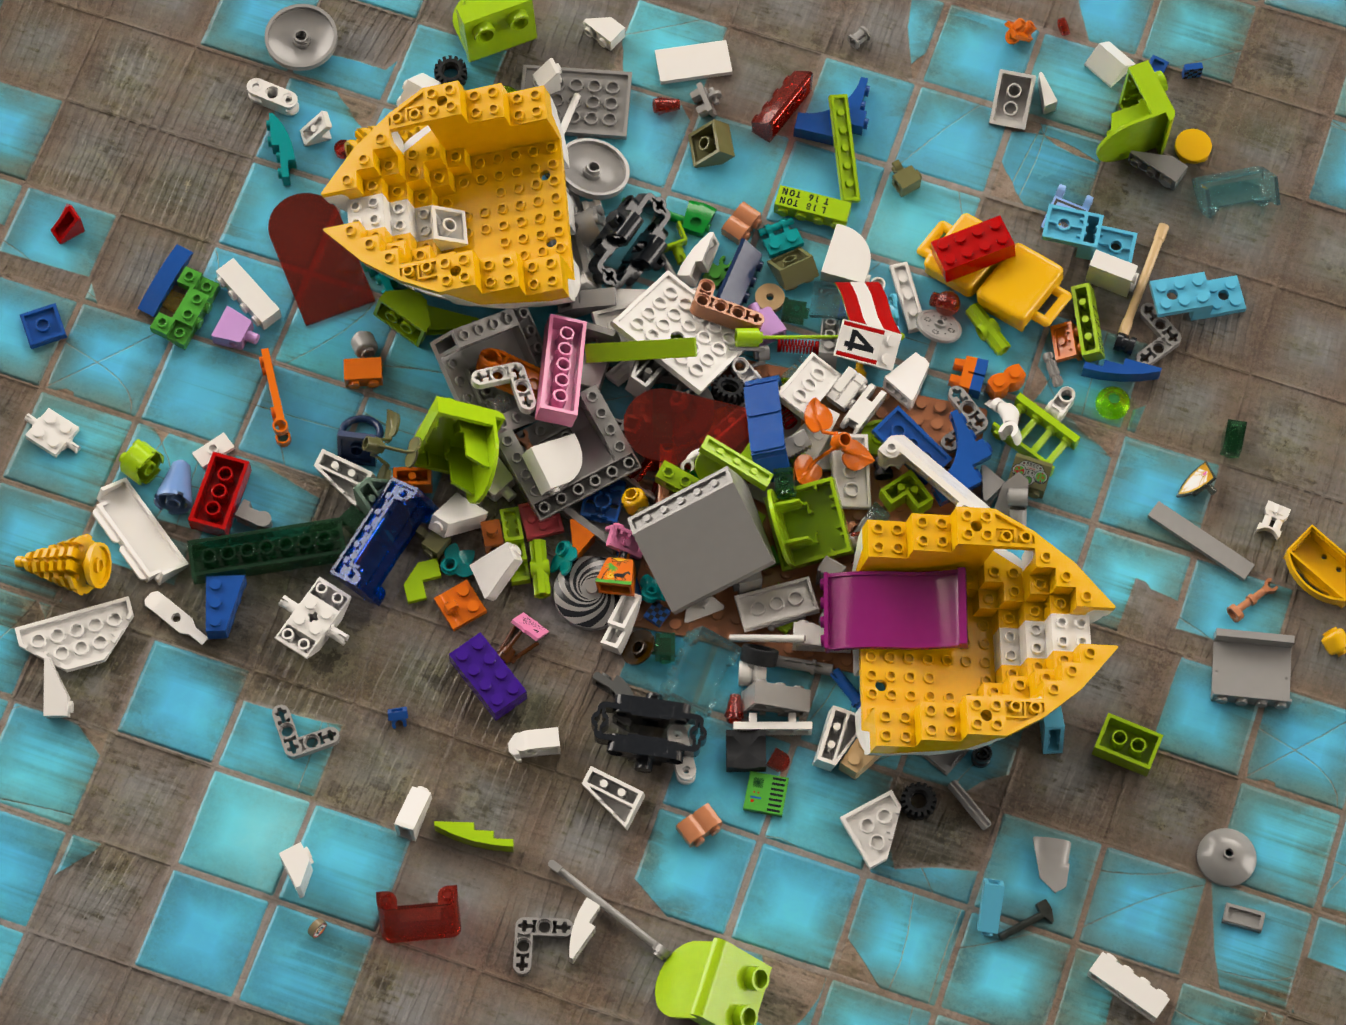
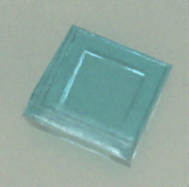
[865,502,890,521]

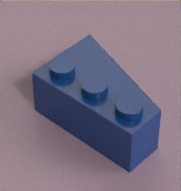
[206,575,247,639]

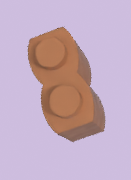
[721,201,762,245]
[676,803,722,848]

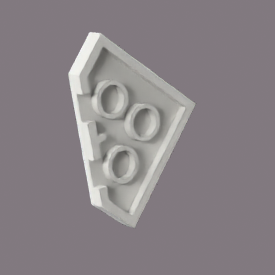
[840,790,901,870]

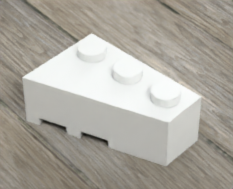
[314,449,376,511]
[812,705,857,772]
[582,766,645,831]

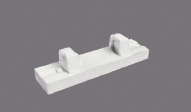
[733,713,812,735]

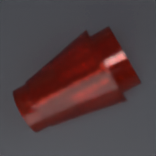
[652,96,680,115]
[724,694,744,724]

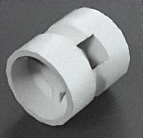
[738,661,767,686]

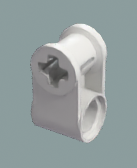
[730,357,762,383]
[1044,386,1075,422]

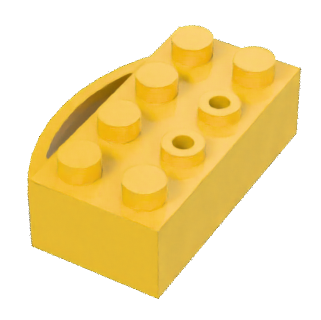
[1283,525,1346,609]

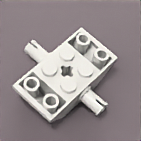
[275,577,352,659]

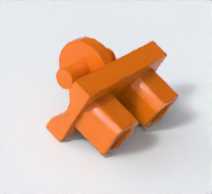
[1004,18,1037,45]

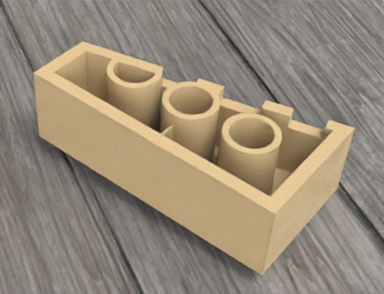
[838,738,882,780]

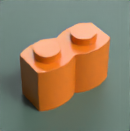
[985,364,1026,399]

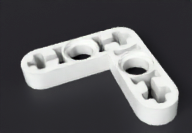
[471,362,536,414]

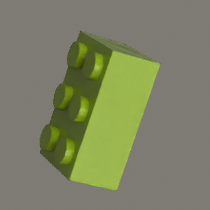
[1092,713,1164,777]

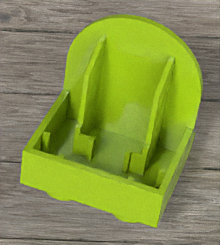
[453,0,537,63]
[1096,60,1175,162]
[414,396,505,504]
[763,476,854,572]
[655,937,772,1025]

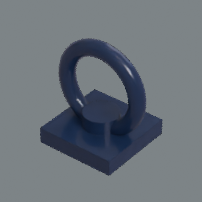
[337,415,384,467]

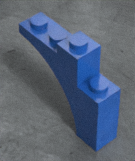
[793,77,870,146]
[931,409,993,507]

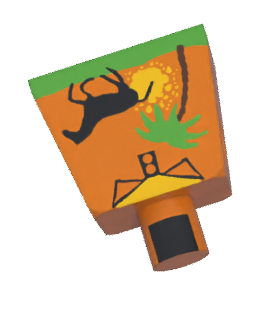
[595,551,636,596]

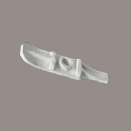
[145,591,208,645]

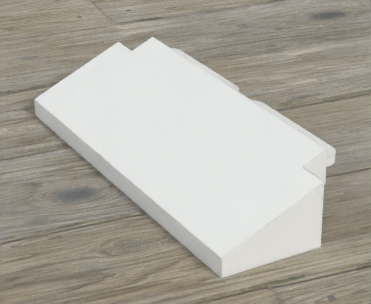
[93,478,189,585]

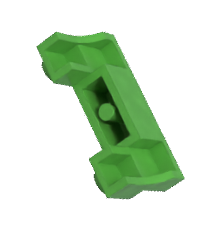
[150,266,221,350]

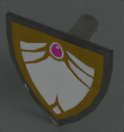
[1176,461,1217,498]

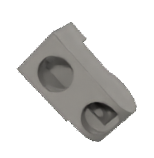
[235,499,273,532]

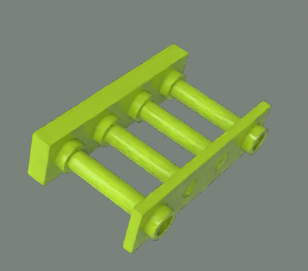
[991,393,1080,477]

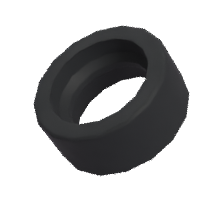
[740,643,779,667]

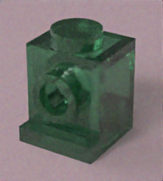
[781,297,810,325]
[773,467,797,499]

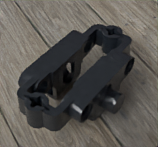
[588,193,671,289]
[591,693,707,773]

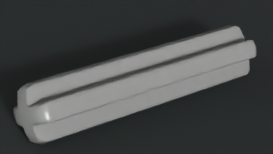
[948,780,991,830]

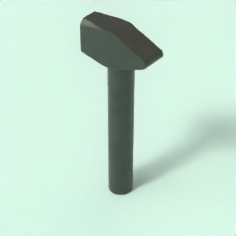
[998,899,1054,941]

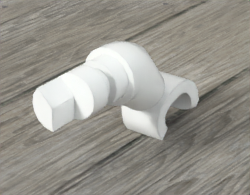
[985,398,1022,446]

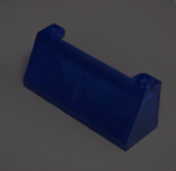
[329,477,439,606]

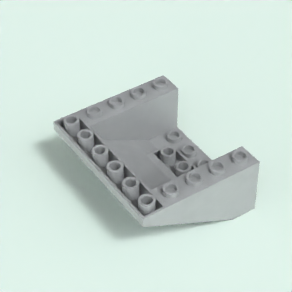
[430,307,543,435]
[498,384,642,522]
[627,466,776,615]

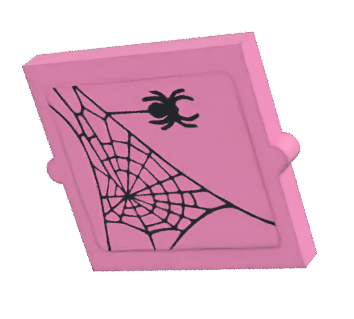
[511,612,549,641]

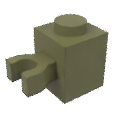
[891,160,922,197]
[415,526,452,560]

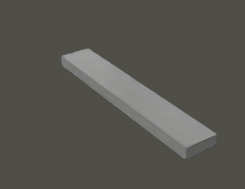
[1147,501,1255,582]

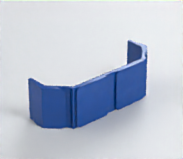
[744,375,794,483]

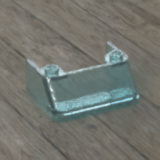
[1192,166,1280,218]

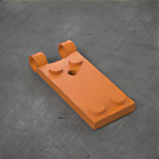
[259,348,291,447]

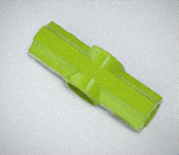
[965,303,1011,356]
[529,539,551,599]

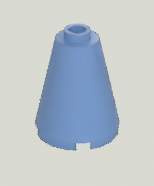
[154,460,193,515]

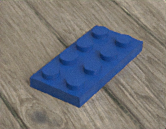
[871,406,953,485]

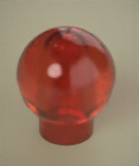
[929,291,961,316]

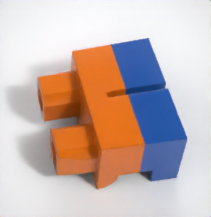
[948,356,989,400]

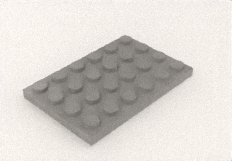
[521,65,632,140]

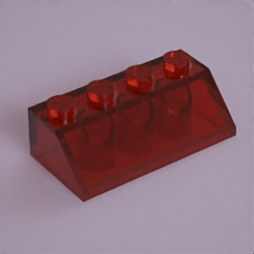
[751,71,813,143]

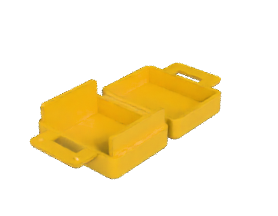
[917,213,1072,332]

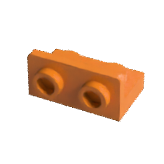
[1050,321,1083,363]

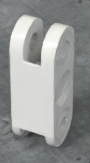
[247,78,299,116]
[840,383,887,434]
[667,724,696,785]

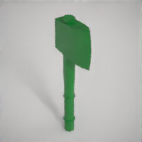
[622,197,717,238]

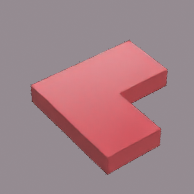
[518,502,564,542]

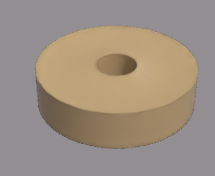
[755,283,785,312]

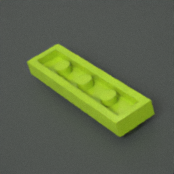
[698,435,774,491]

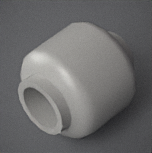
[351,331,378,358]

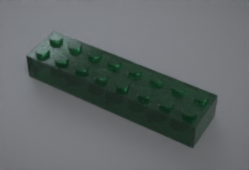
[187,517,348,585]

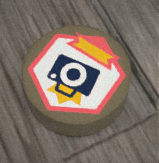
[308,918,327,939]

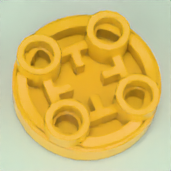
[1174,129,1212,164]

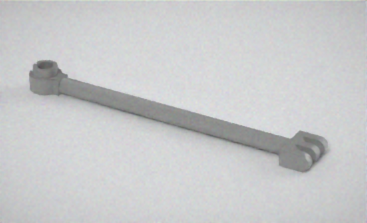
[548,860,671,961]

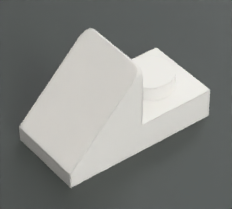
[300,111,332,146]

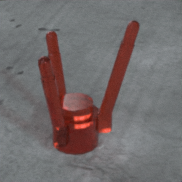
[629,451,660,495]

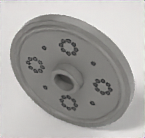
[916,309,962,343]

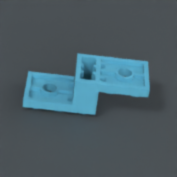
[1041,204,1138,263]
[1149,272,1246,321]

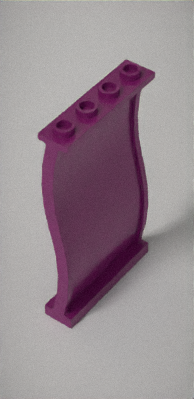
[820,567,968,653]

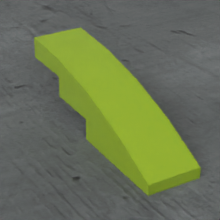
[499,507,531,586]
[434,821,514,852]

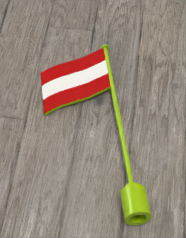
[734,282,905,347]

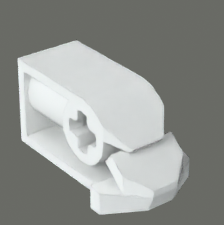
[508,727,561,763]

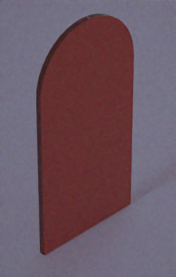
[268,193,375,326]
[624,388,751,484]

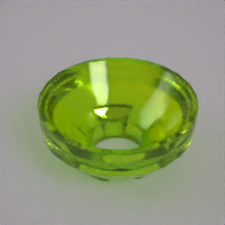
[1095,386,1130,420]

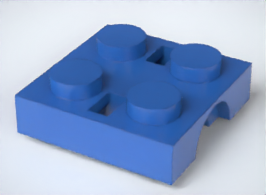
[580,486,626,525]

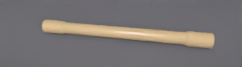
[1117,223,1169,337]

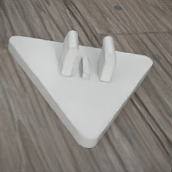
[684,596,724,623]

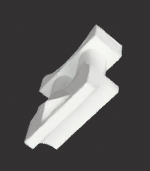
[1256,500,1291,541]

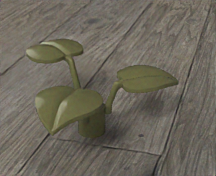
[362,409,422,480]

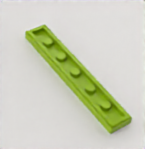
[828,94,861,203]
[585,337,697,363]

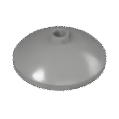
[1196,828,1257,887]

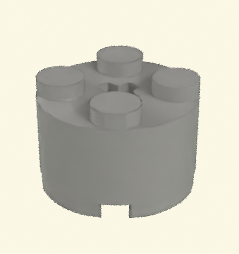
[574,205,606,249]

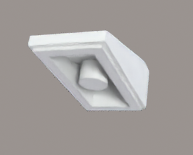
[1037,72,1057,114]

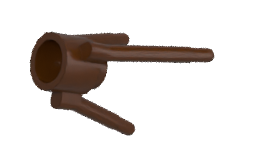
[497,625,539,665]

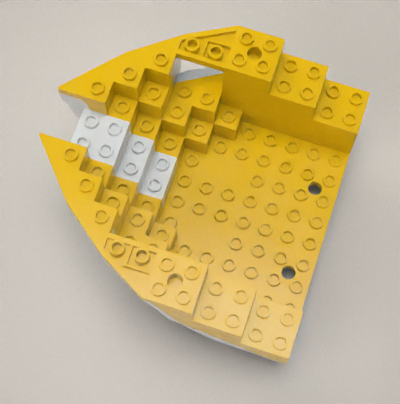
[321,80,581,308]
[852,506,1118,756]

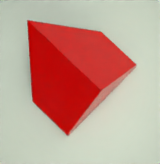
[51,204,85,244]

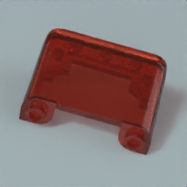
[376,885,462,943]

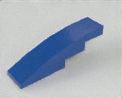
[137,244,194,317]
[1081,358,1162,382]

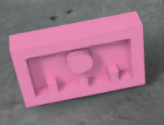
[605,523,643,560]

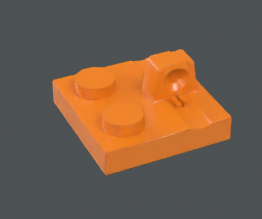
[434,580,487,632]

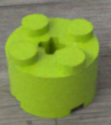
[119,439,164,485]

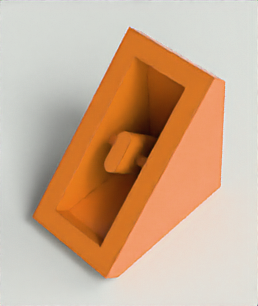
[570,519,595,559]

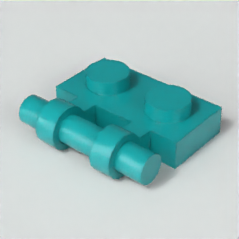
[757,217,804,258]

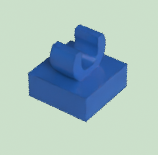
[387,707,408,729]

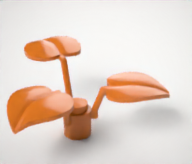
[793,397,875,485]

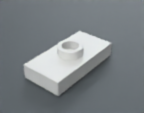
[192,432,235,470]

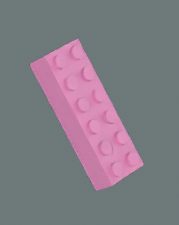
[535,314,587,427]

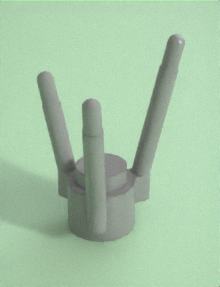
[729,345,770,371]

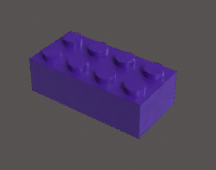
[449,632,527,721]

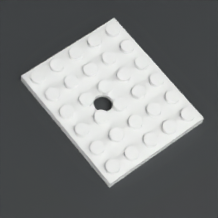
[611,270,744,395]

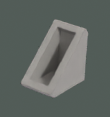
[980,465,1005,505]

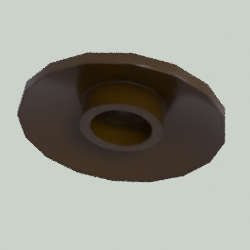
[622,629,655,665]

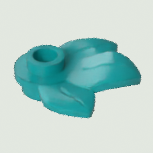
[550,541,577,576]
[440,543,475,578]
[639,574,666,603]

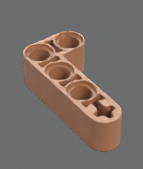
[690,278,764,330]

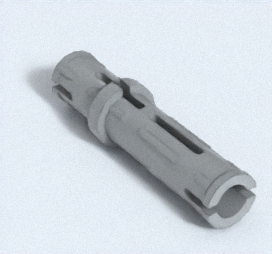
[776,655,834,676]

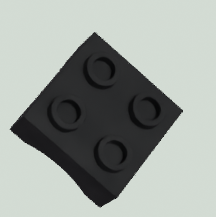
[726,729,766,772]

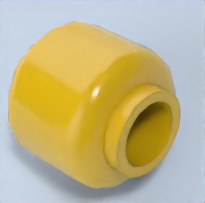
[621,488,649,516]
[1321,627,1346,657]

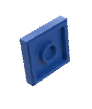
[20,303,67,349]

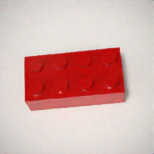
[931,215,1016,283]
[188,452,252,538]

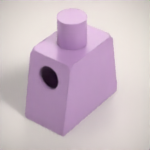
[748,302,786,346]
[211,306,260,350]

